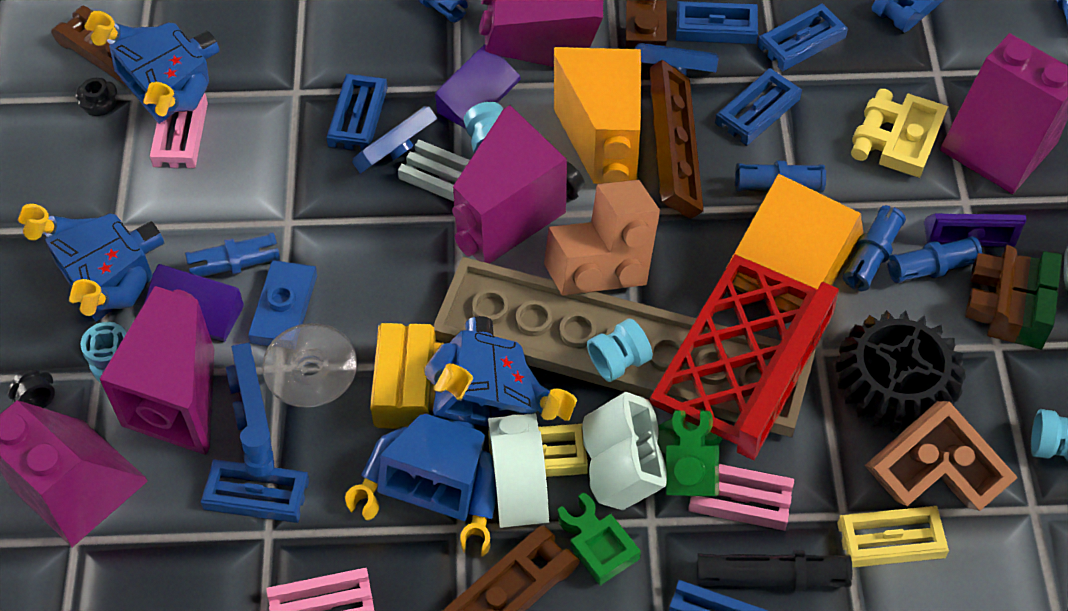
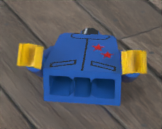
[84,11,219,124]
[18,204,165,322]
[424,316,577,427]
[345,414,497,557]

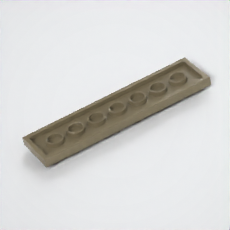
[433,257,816,437]

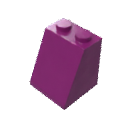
[479,0,603,67]
[940,33,1068,194]
[452,105,567,264]
[99,286,215,455]
[0,400,148,548]

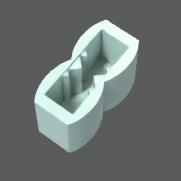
[582,392,667,510]

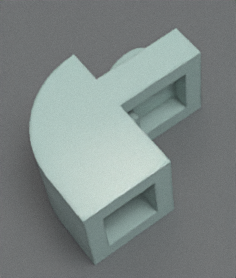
[488,413,549,528]

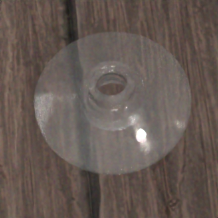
[262,323,357,407]

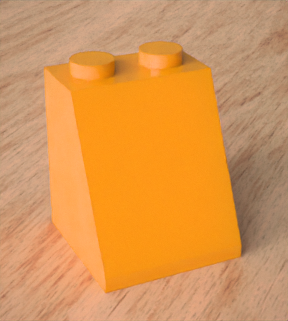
[554,47,641,184]
[726,174,864,313]

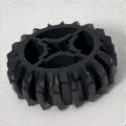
[835,310,966,433]

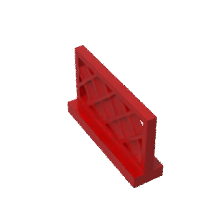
[650,254,839,460]

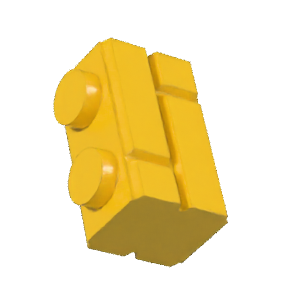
[370,323,444,429]

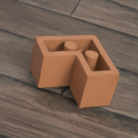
[544,180,660,296]
[864,401,1018,511]

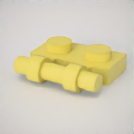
[851,89,948,178]

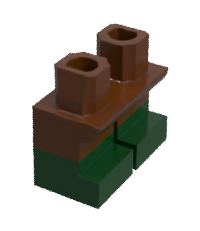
[965,245,1062,350]

